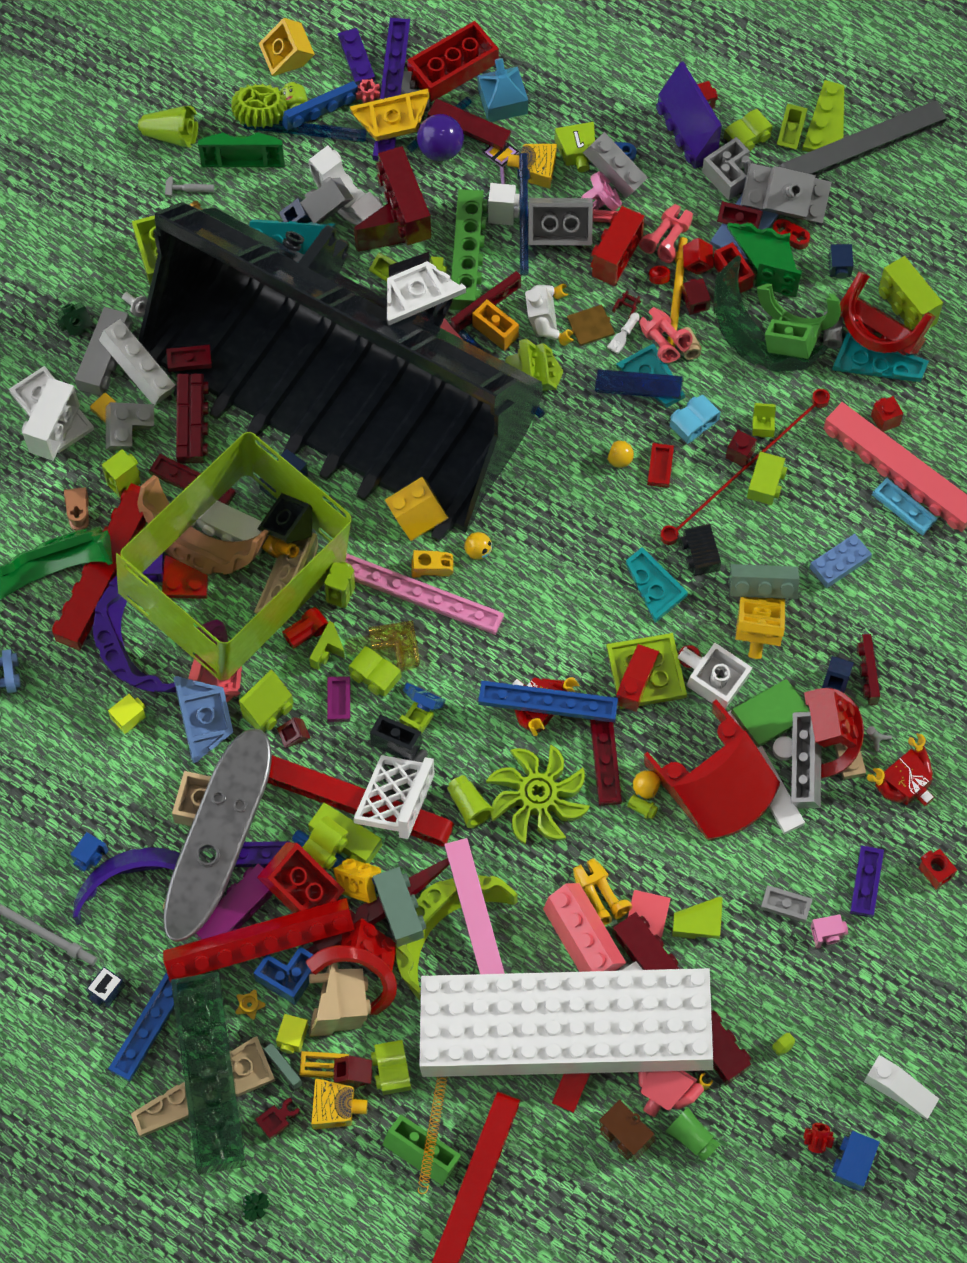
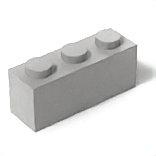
[583,132,648,198]

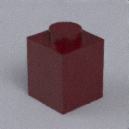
[682,278,711,315]
[726,430,757,467]
[334,1056,372,1087]

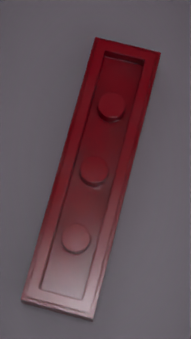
[427,98,511,151]
[451,271,521,333]
[149,454,236,506]
[590,719,622,806]

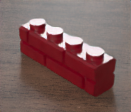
[176,374,209,464]

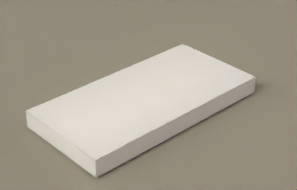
[9,366,94,453]

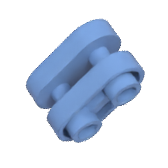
[0,649,21,694]

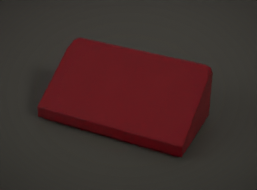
[717,201,763,229]

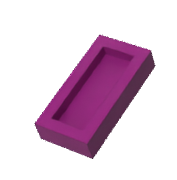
[327,676,351,722]

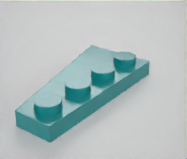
[249,219,335,255]

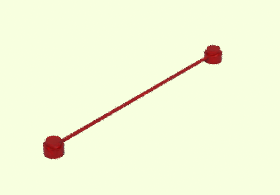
[660,389,830,545]

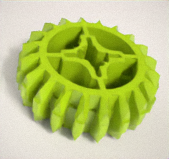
[231,83,287,129]

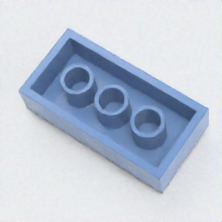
[810,534,872,589]

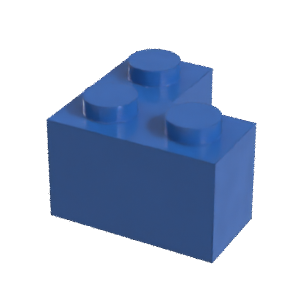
[254,946,314,1005]

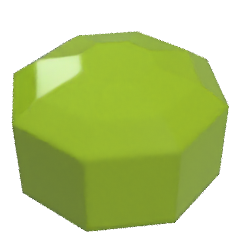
[772,1033,795,1056]

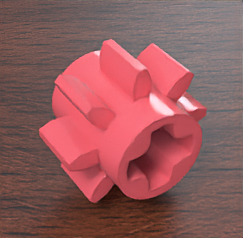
[356,79,380,103]

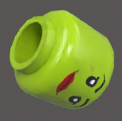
[280,82,308,110]

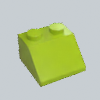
[239,670,294,732]

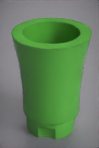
[665,1107,720,1162]

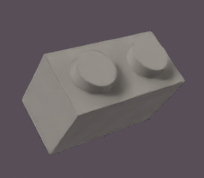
[300,177,354,223]

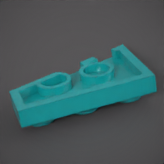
[616,343,685,408]

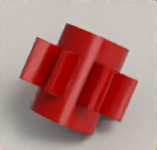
[803,1123,834,1153]

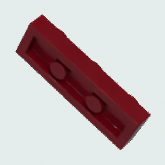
[857,634,880,705]

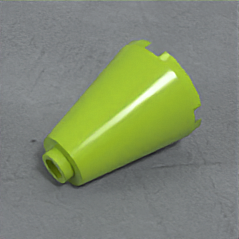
[138,105,198,148]

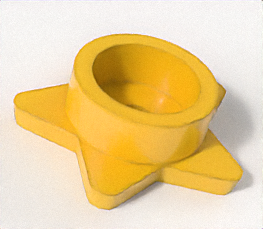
[235,990,266,1020]

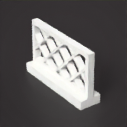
[354,755,434,839]

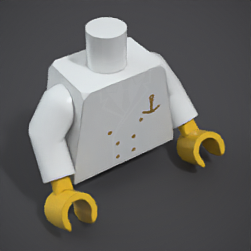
[525,284,574,346]

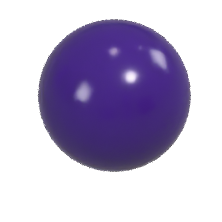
[417,114,464,162]

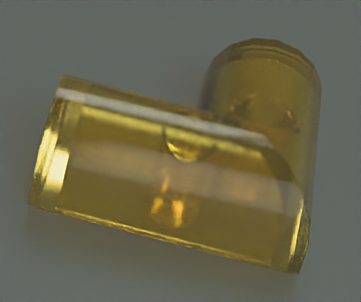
[368,620,420,670]

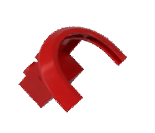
[804,688,864,779]
[306,918,397,1015]

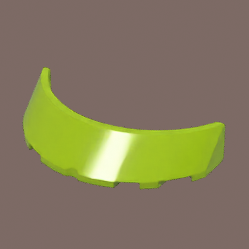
[396,875,518,1001]

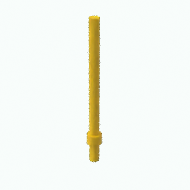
[667,237,688,347]

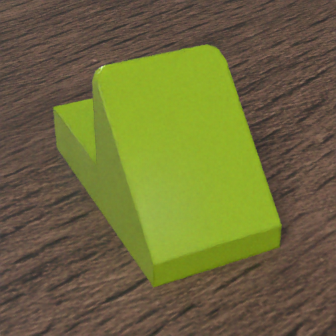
[777,103,808,150]
[309,621,345,670]

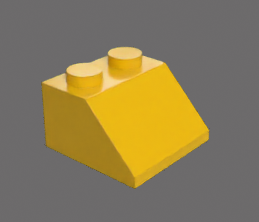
[258,18,315,76]
[385,477,449,541]

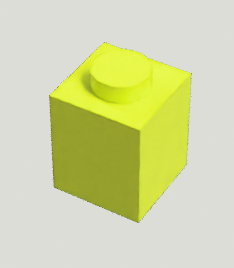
[108,694,146,734]
[276,1014,309,1054]

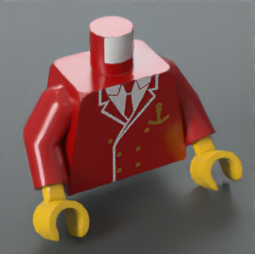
[513,677,580,736]
[867,733,935,806]

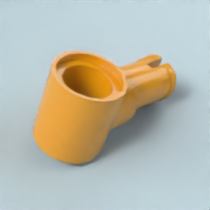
[261,536,299,558]

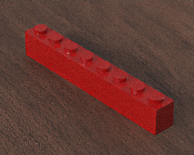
[52,483,146,651]
[163,898,355,983]

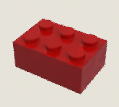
[590,206,645,286]
[257,842,345,913]

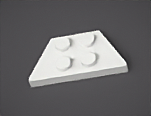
[387,261,466,326]

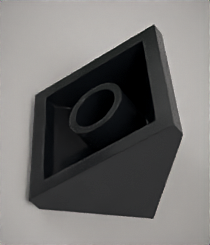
[257,493,312,544]

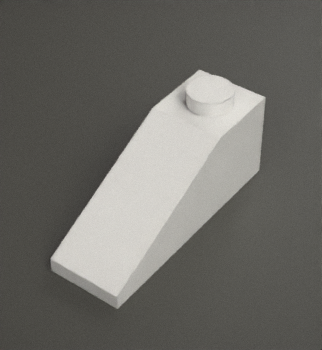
[864,1055,939,1120]

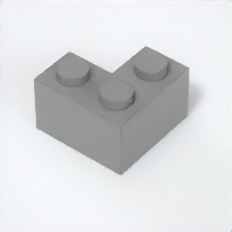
[702,137,750,200]
[106,402,154,451]

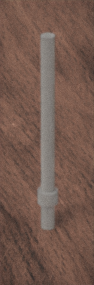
[0,904,98,966]

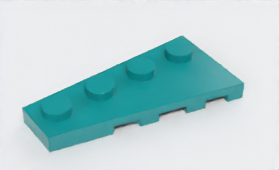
[832,331,929,383]

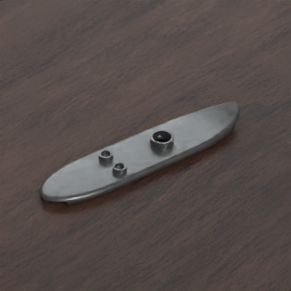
[163,729,272,942]

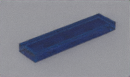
[595,369,684,399]

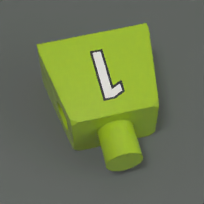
[554,122,595,173]

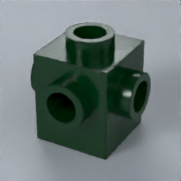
[57,302,93,336]

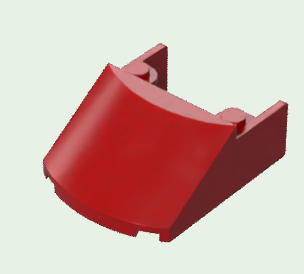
[644,699,780,841]

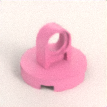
[581,171,622,211]

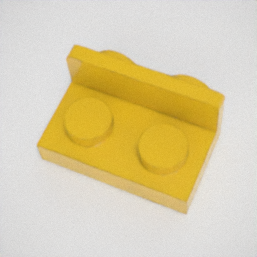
[334,858,381,903]

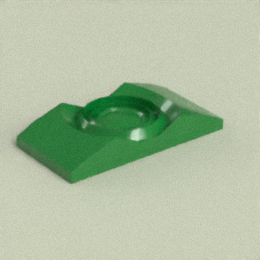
[198,132,285,167]

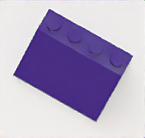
[656,62,722,169]

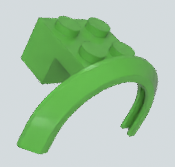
[757,284,841,359]

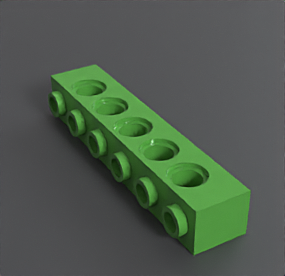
[450,189,488,310]

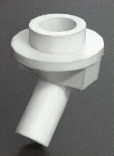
[122,291,148,317]

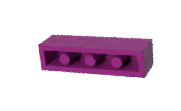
[194,863,274,940]

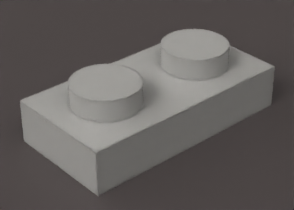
[760,885,812,923]

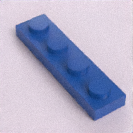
[282,81,358,131]

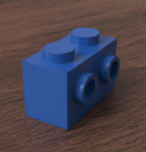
[831,1131,880,1192]

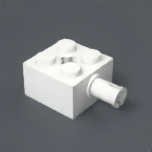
[677,643,752,709]

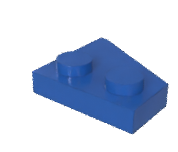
[403,682,446,712]

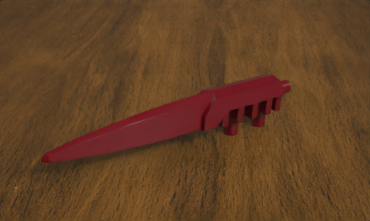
[306,858,450,954]

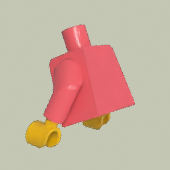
[638,1071,713,1117]

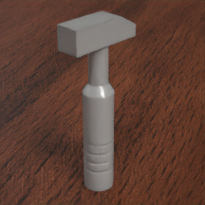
[165,176,215,198]

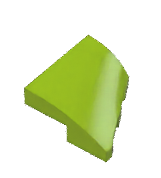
[672,897,723,939]

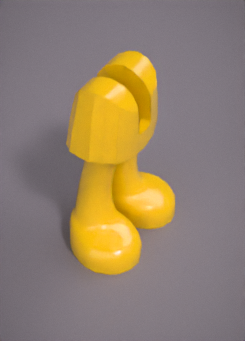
[573,858,632,926]

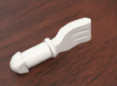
[607,312,640,354]

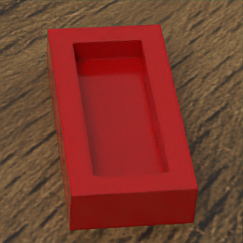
[647,443,674,488]

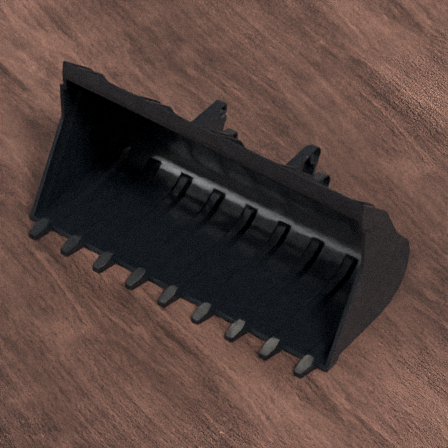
[138,202,543,542]

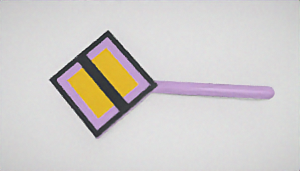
[482,143,519,184]

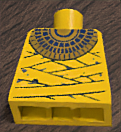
[507,144,557,189]
[311,1079,368,1130]

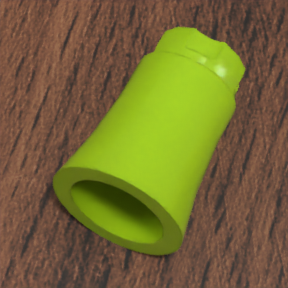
[447,775,494,828]

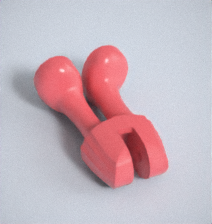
[639,204,693,263]
[638,307,693,363]

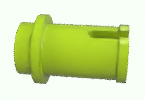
[627,794,658,819]

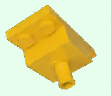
[735,597,785,659]

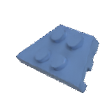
[173,676,233,763]

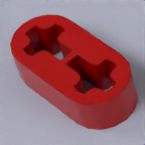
[772,219,810,250]

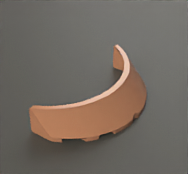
[137,475,269,575]

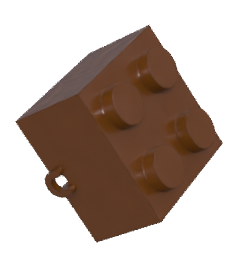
[599,1099,655,1162]

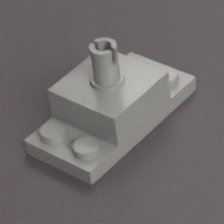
[741,163,832,224]

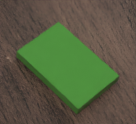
[731,679,810,748]

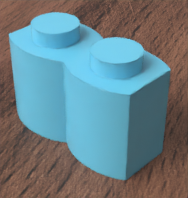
[670,395,720,444]

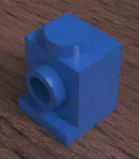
[70,832,108,872]

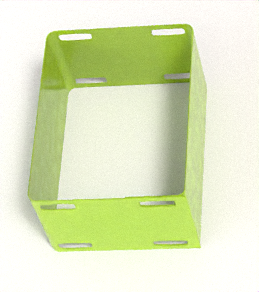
[116,432,351,681]

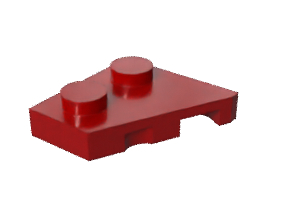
[162,555,208,599]

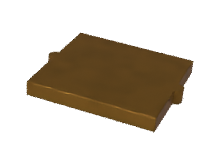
[567,304,615,346]

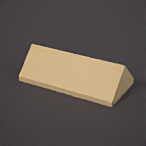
[254,532,319,624]

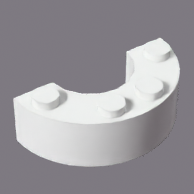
[309,146,383,225]

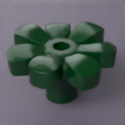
[242,1193,269,1222]

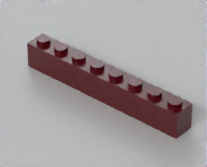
[612,912,751,1085]

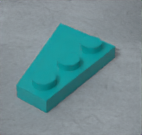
[625,547,688,623]

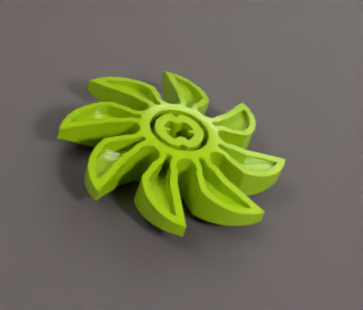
[486,744,590,845]

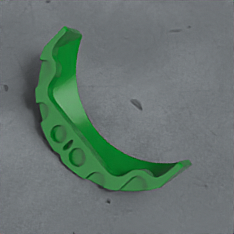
[0,527,113,600]

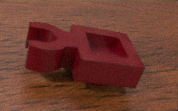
[255,1098,300,1140]

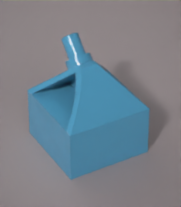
[478,58,528,122]

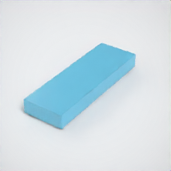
[872,478,938,536]

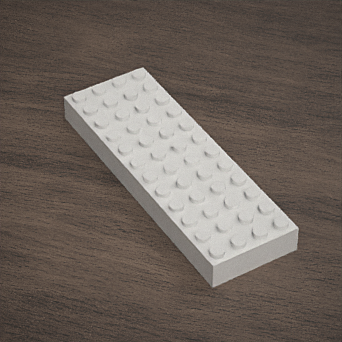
[420,968,713,1077]

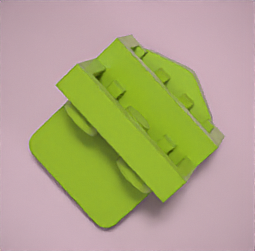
[505,338,563,391]

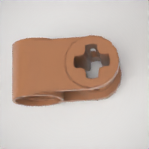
[64,487,89,531]

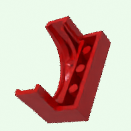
[840,272,936,355]

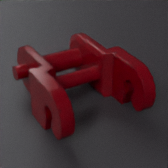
[612,291,641,319]

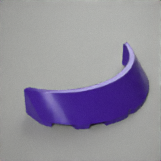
[93,576,176,692]
[73,847,180,925]

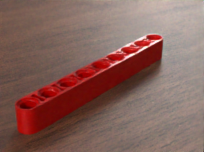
[267,755,454,847]
[432,1092,520,1263]

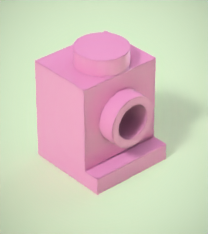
[810,914,848,948]

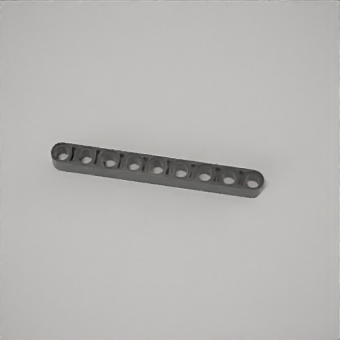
[778,101,947,176]

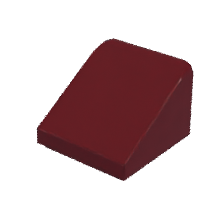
[277,717,311,748]

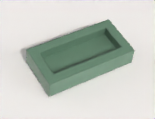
[264,1043,302,1091]

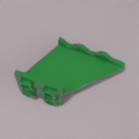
[727,223,802,297]

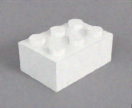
[22,378,80,461]

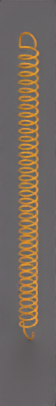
[418,1076,448,1194]

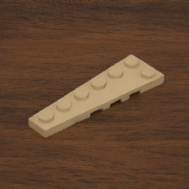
[131,1036,275,1138]

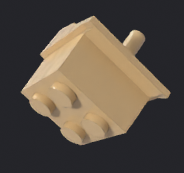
[309,963,371,1037]

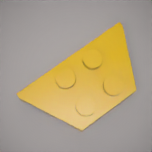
[350,89,429,141]

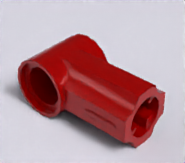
[282,607,328,649]

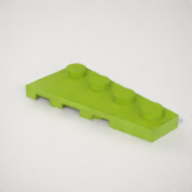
[802,80,844,152]

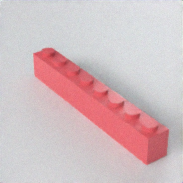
[823,402,967,532]

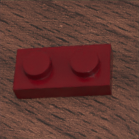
[166,345,212,372]

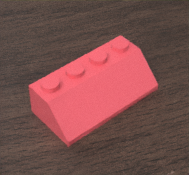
[543,883,626,972]

